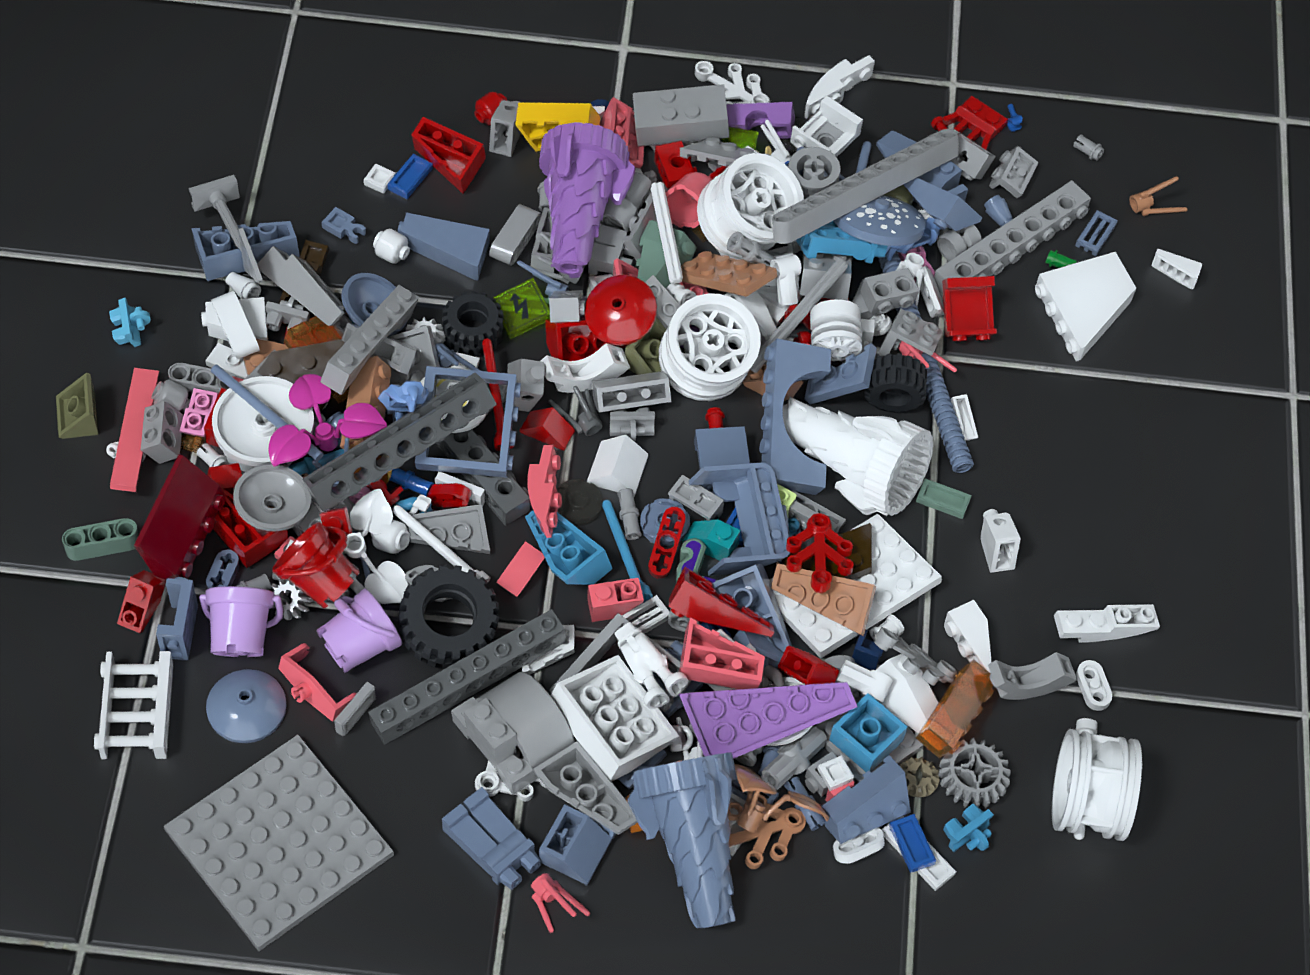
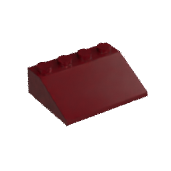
[134,454,225,580]

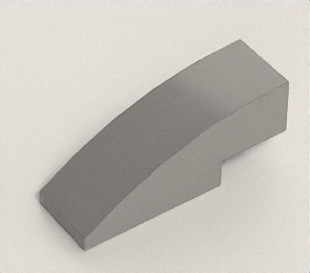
[531,207,555,273]

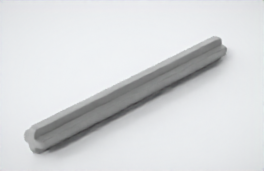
[750,258,848,373]

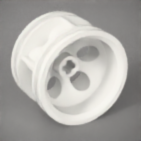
[1052,729,1142,841]

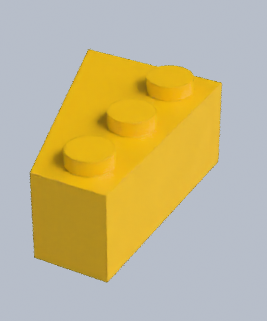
[515,103,600,152]

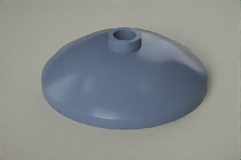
[341,273,407,336]
[206,669,286,743]

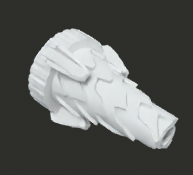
[783,397,933,516]

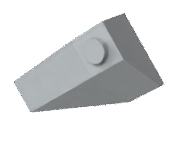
[533,741,638,835]

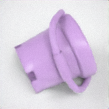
[199,586,283,657]
[316,589,402,673]

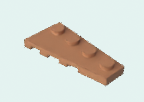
[771,564,876,637]

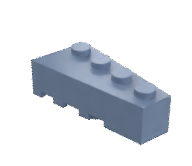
[191,221,300,281]

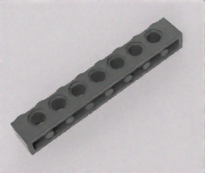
[302,372,497,512]
[368,609,566,745]

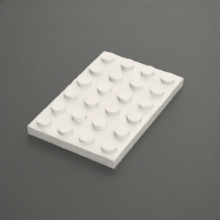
[770,514,942,659]

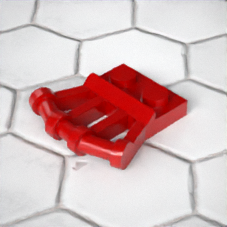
[931,96,1008,150]

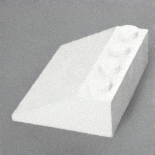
[550,655,679,782]

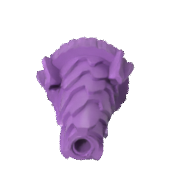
[539,123,635,278]

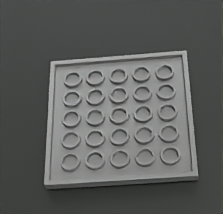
[164,735,394,951]

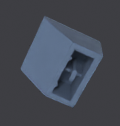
[539,804,612,885]

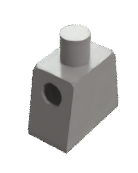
[489,100,521,157]
[507,359,545,412]

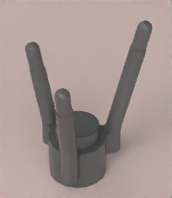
[548,386,602,436]

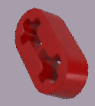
[427,483,472,507]

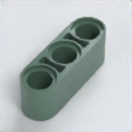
[62,518,139,561]

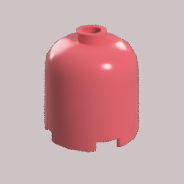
[665,172,712,228]

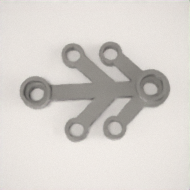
[874,627,957,686]

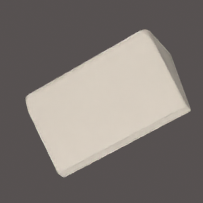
[915,266,944,318]

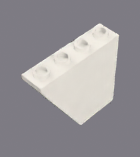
[1035,252,1136,361]

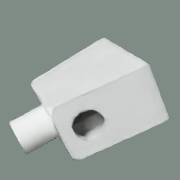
[981,509,1021,573]

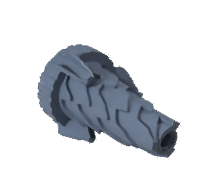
[627,752,737,928]

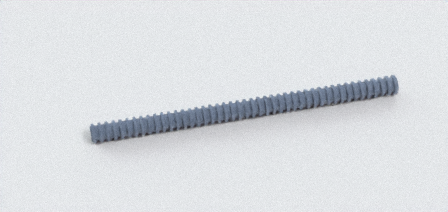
[878,252,974,473]

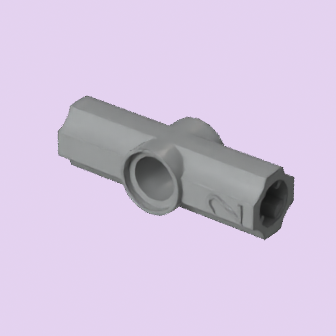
[761,726,827,789]

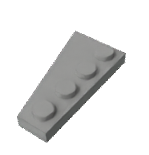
[680,137,780,166]

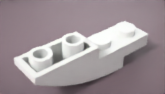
[804,55,875,120]
[1054,605,1160,643]

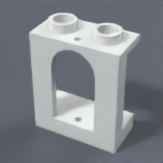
[790,95,863,157]

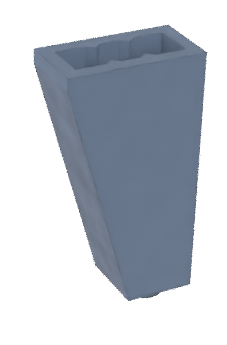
[398,213,490,280]

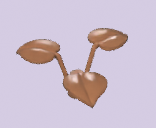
[734,764,829,833]

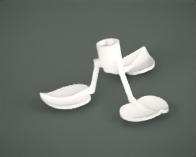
[343,489,408,604]

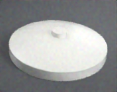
[212,376,314,467]

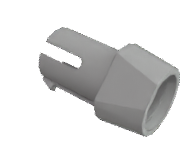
[600,172,652,234]

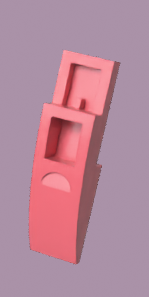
[528,445,562,538]

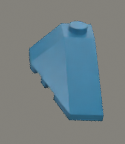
[525,511,613,584]

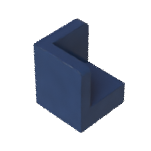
[852,629,884,670]

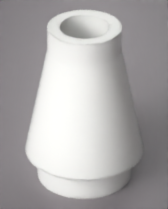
[226,272,261,299]

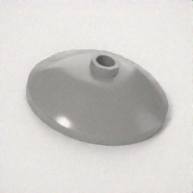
[233,465,311,531]

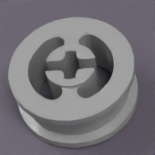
[788,147,840,199]

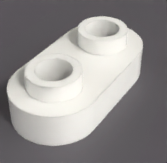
[1076,660,1112,711]
[833,827,885,864]

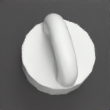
[669,725,693,752]

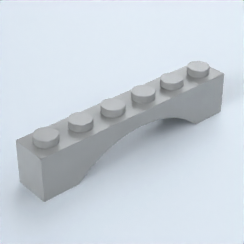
[320,285,419,395]

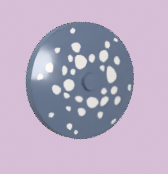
[833,195,926,246]

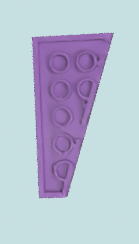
[678,682,857,758]

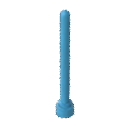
[602,500,653,605]

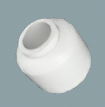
[373,229,410,264]
[371,520,410,554]

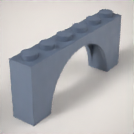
[759,339,831,495]

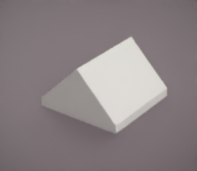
[587,434,648,497]

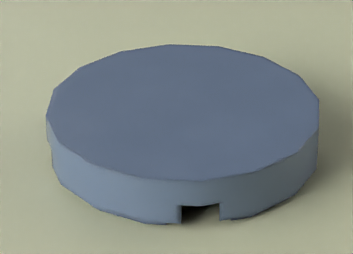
[640,498,690,546]

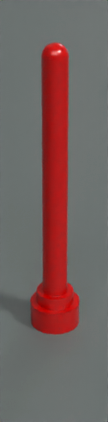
[482,338,514,451]

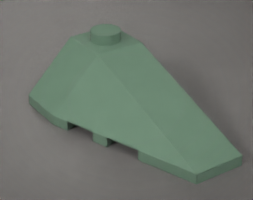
[636,220,697,289]

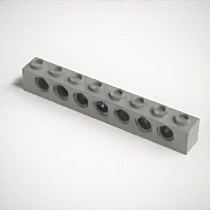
[934,181,1091,294]

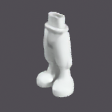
[615,622,688,709]

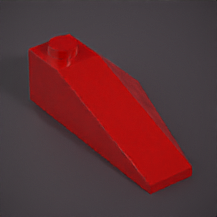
[545,316,627,361]

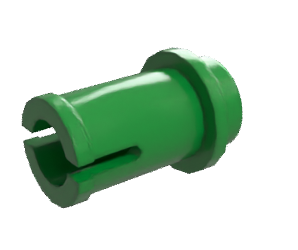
[1045,250,1077,268]

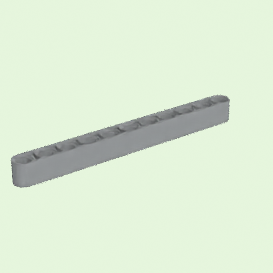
[772,129,959,244]

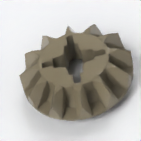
[900,757,940,797]

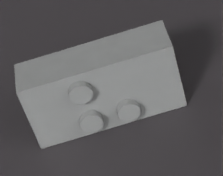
[633,84,729,146]

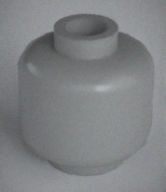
[151,379,190,413]

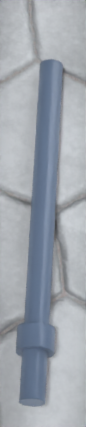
[211,364,323,461]

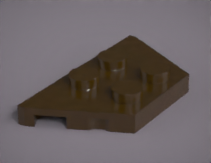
[782,523,872,580]

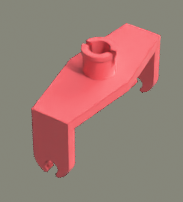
[278,643,357,722]

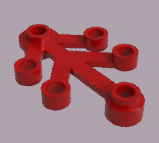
[786,513,854,593]

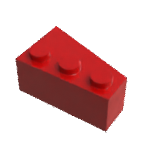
[213,488,288,568]

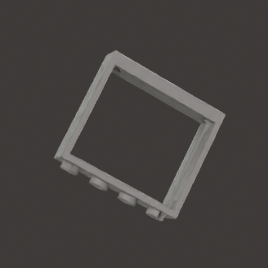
[549,613,691,712]

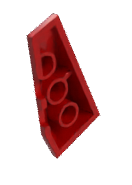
[669,567,774,637]

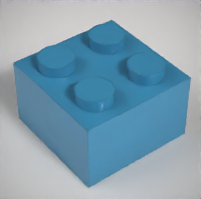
[829,693,908,772]

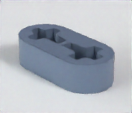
[206,550,240,589]

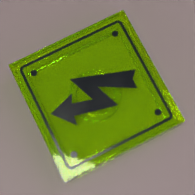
[493,278,550,339]

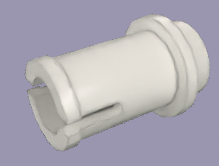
[197,443,228,467]

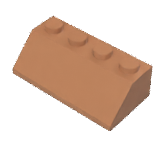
[340,356,392,449]

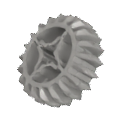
[938,738,1011,808]

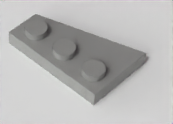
[408,504,490,554]

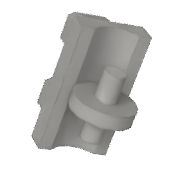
[265,296,312,337]
[610,407,655,441]

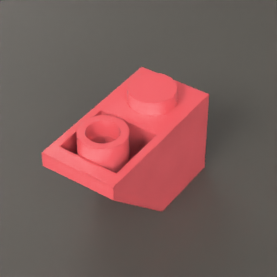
[587,578,644,622]

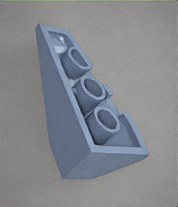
[876,130,962,209]
[904,178,982,231]
[713,563,792,654]

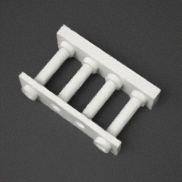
[94,651,173,759]

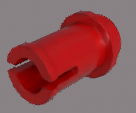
[705,407,725,428]

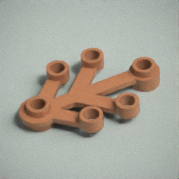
[728,795,806,869]

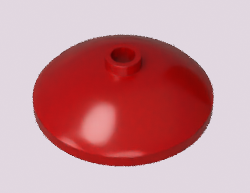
[585,275,657,346]

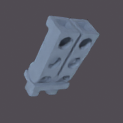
[442,787,541,890]

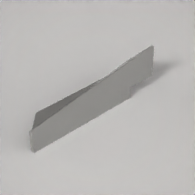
[257,246,344,326]

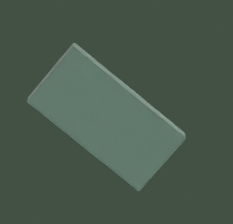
[916,478,972,519]

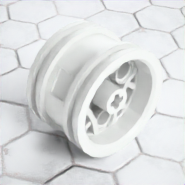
[697,153,804,259]
[659,294,760,401]

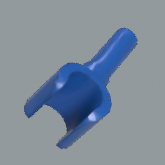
[1007,104,1023,131]

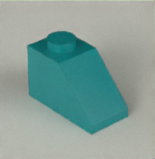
[682,519,741,561]

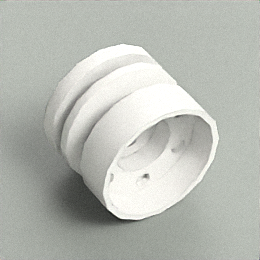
[810,299,862,361]

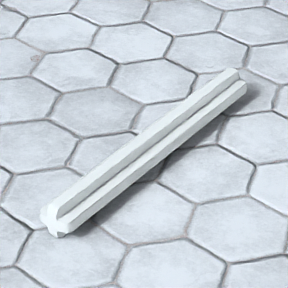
[651,182,683,284]

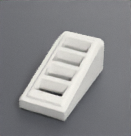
[1151,249,1202,289]

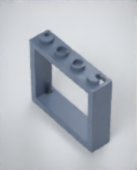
[415,366,521,478]

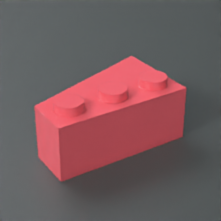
[679,618,765,689]

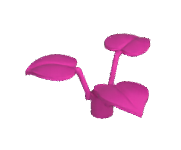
[268,374,387,467]

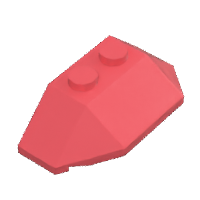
[599,97,644,168]

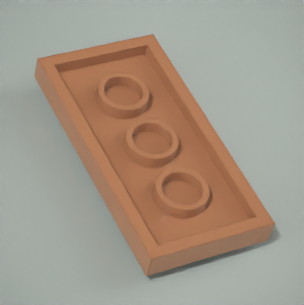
[681,251,777,297]

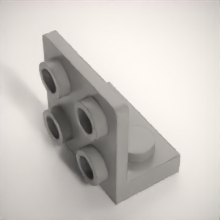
[879,309,943,356]

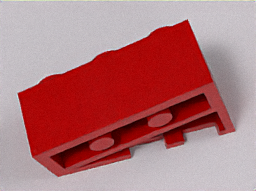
[412,117,486,194]

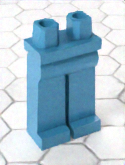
[796,221,888,263]

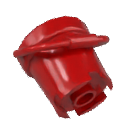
[272,522,359,608]

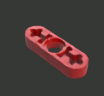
[648,507,686,579]

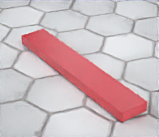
[110,368,159,492]

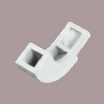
[540,343,630,393]

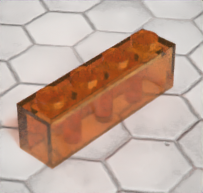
[916,659,994,759]

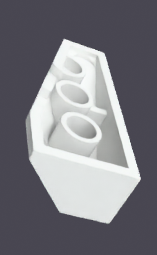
[875,654,960,756]

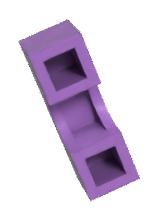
[725,102,795,140]

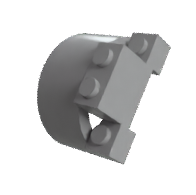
[451,672,575,795]

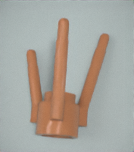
[1130,176,1188,216]

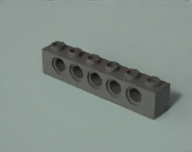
[436,429,530,526]

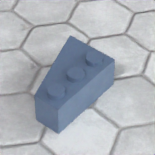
[822,755,911,844]

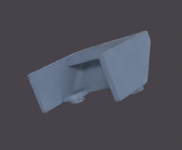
[689,463,790,576]

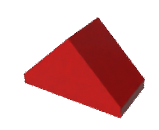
[520,407,575,451]

